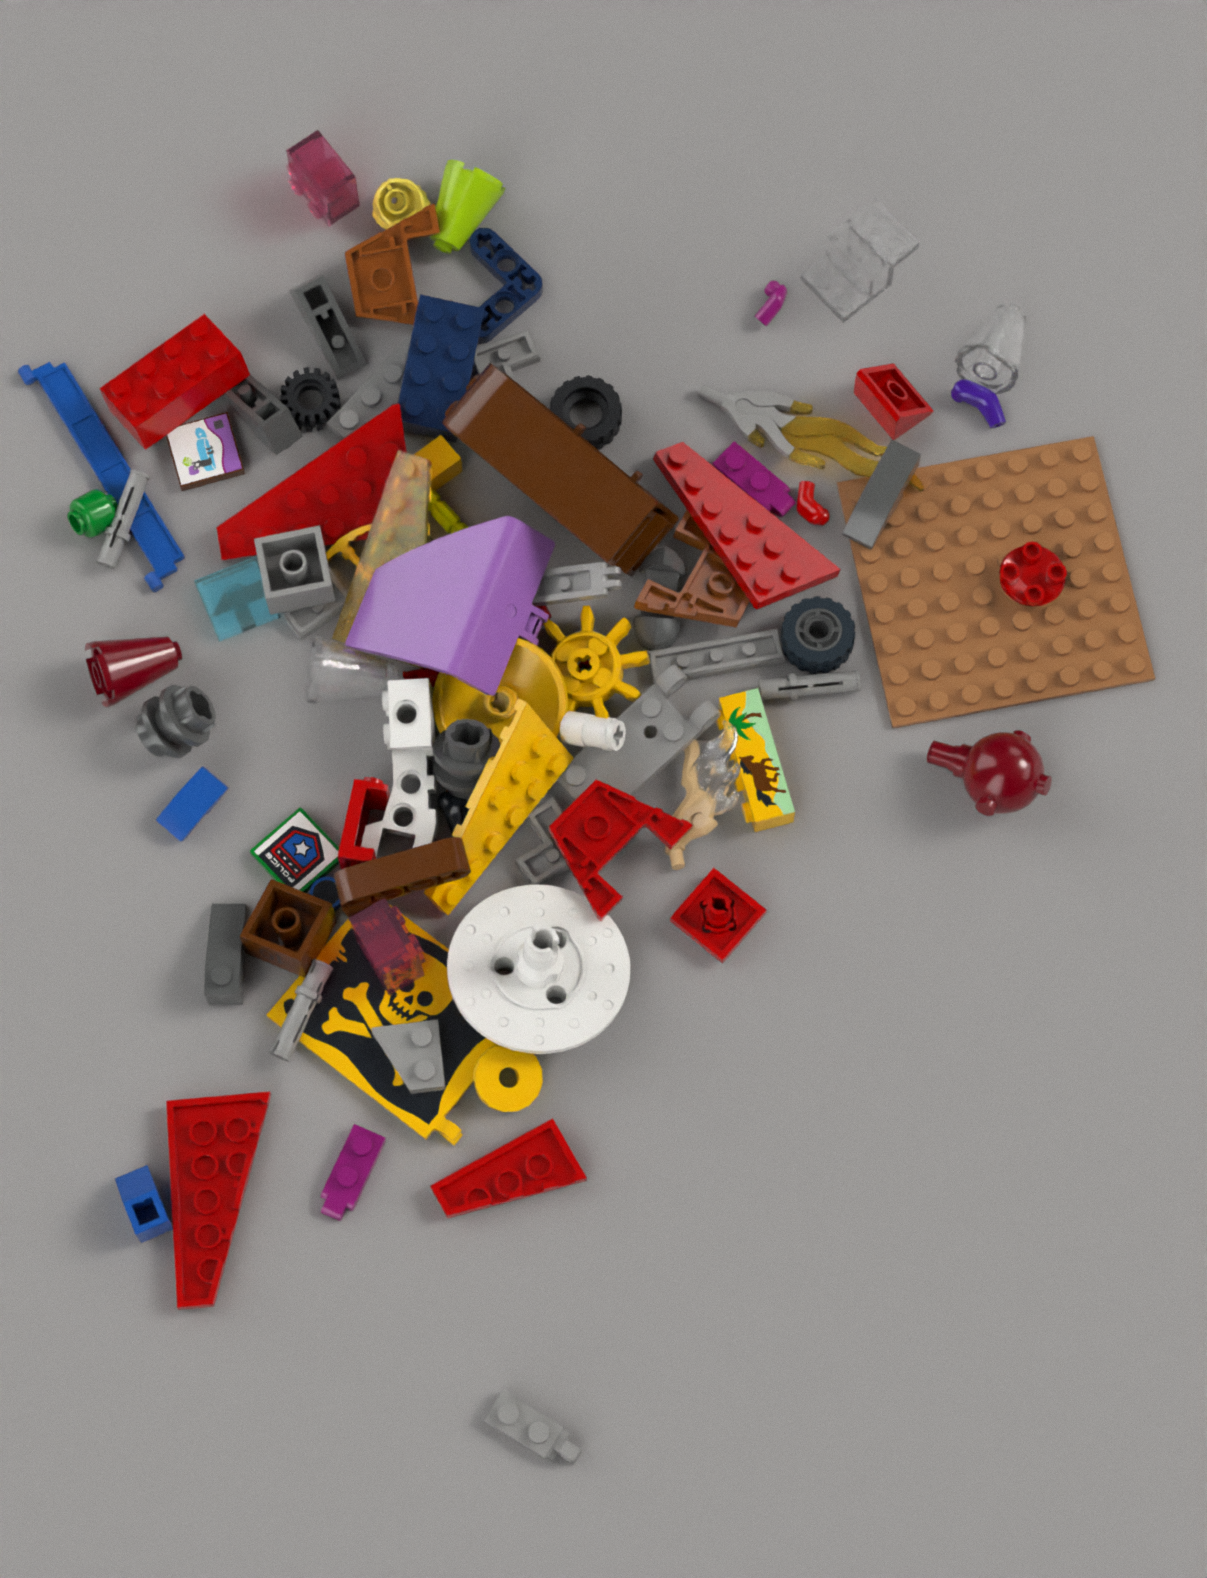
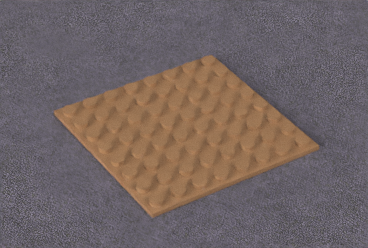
[837,436,1155,729]

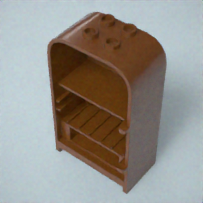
[442,363,679,577]

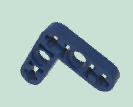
[470,228,543,344]

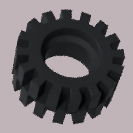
[280,367,341,432]

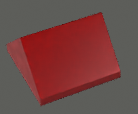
[853,363,934,440]

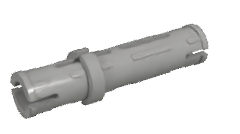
[96,469,150,569]
[758,670,861,701]
[269,959,333,1062]

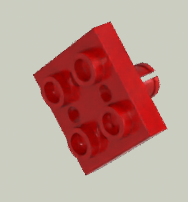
[670,868,767,964]

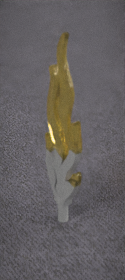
[698,385,924,492]

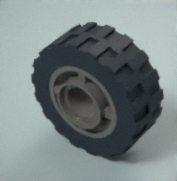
[781,596,856,674]

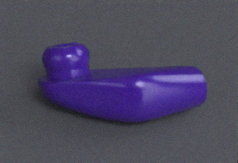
[951,379,1006,429]

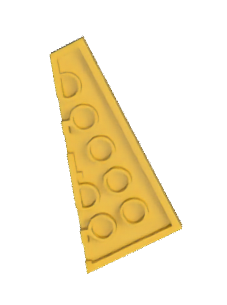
[424,698,574,915]

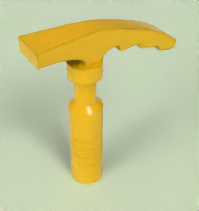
[326,524,376,582]

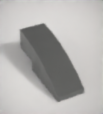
[842,440,921,550]

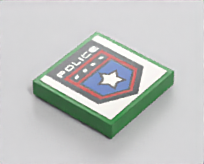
[249,807,339,893]

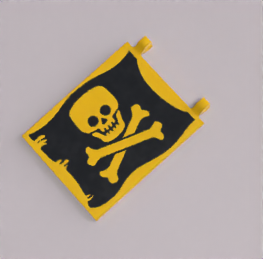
[266,901,498,1146]

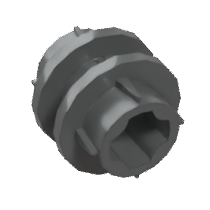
[136,685,216,758]
[433,719,501,799]

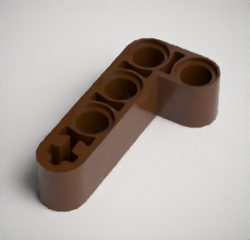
[334,837,471,920]

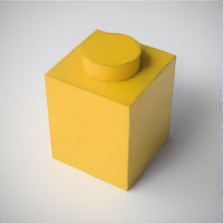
[410,435,463,491]

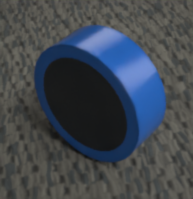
[310,877,341,911]

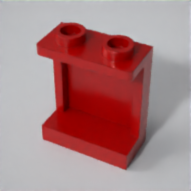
[338,777,390,869]

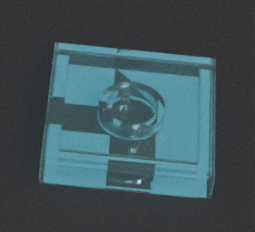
[194,556,281,642]

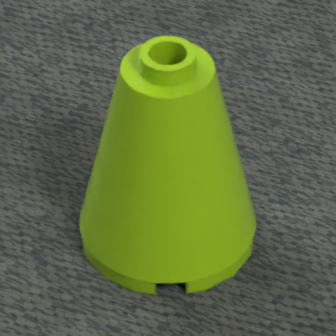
[430,159,506,254]

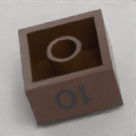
[239,879,337,978]

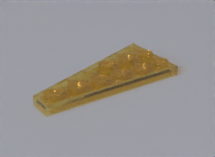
[332,450,432,670]

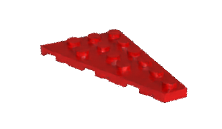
[216,403,418,560]

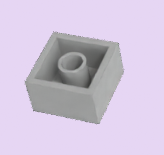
[254,525,336,615]

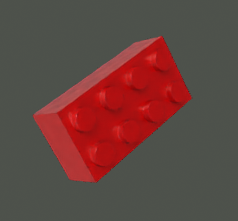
[99,313,250,450]

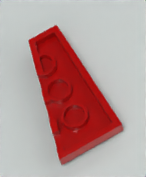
[430,1118,587,1219]

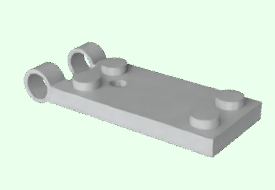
[557,665,721,800]

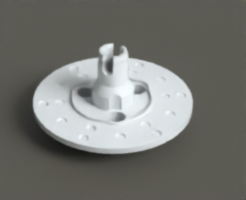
[447,885,630,1054]

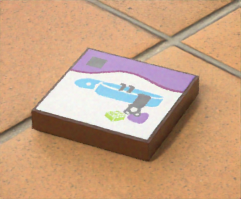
[166,412,245,491]

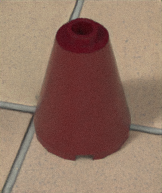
[85,636,182,708]

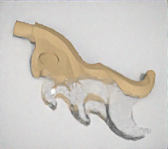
[665,720,741,870]

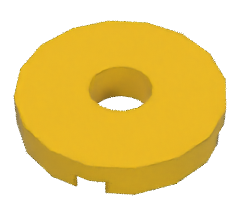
[473,1045,543,1112]

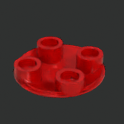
[999,541,1067,607]

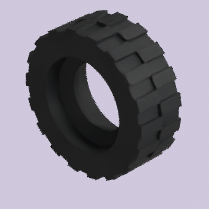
[550,375,622,450]

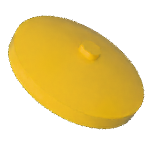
[433,637,568,745]

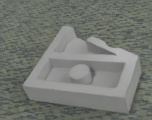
[372,1019,446,1094]

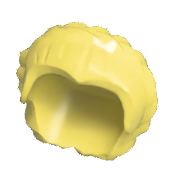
[372,178,431,230]

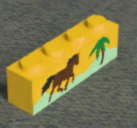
[716,688,795,832]

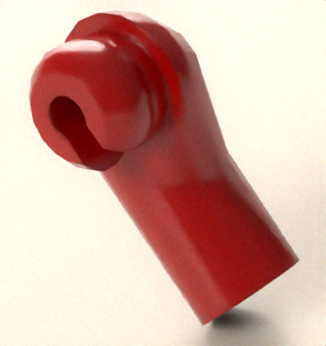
[796,481,830,526]

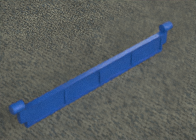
[18,362,185,592]

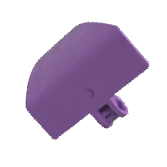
[345,515,555,696]

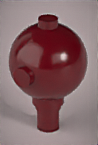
[927,730,1052,816]

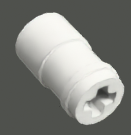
[560,711,626,751]

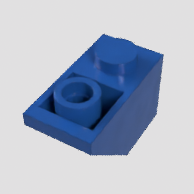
[115,1165,173,1243]

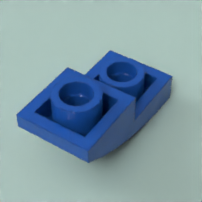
[156,766,229,842]

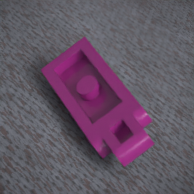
[712,441,796,518]
[320,1124,386,1221]

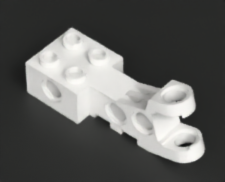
[361,678,439,859]

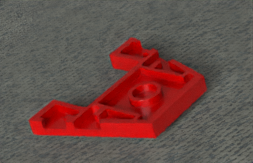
[549,779,693,921]

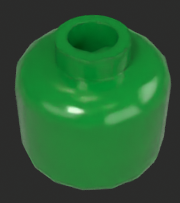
[67,489,118,538]

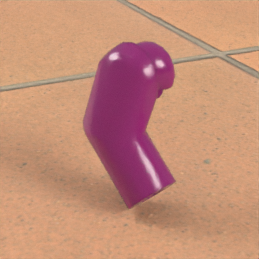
[754,280,787,327]

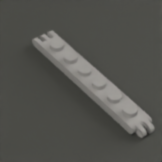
[532,562,622,607]

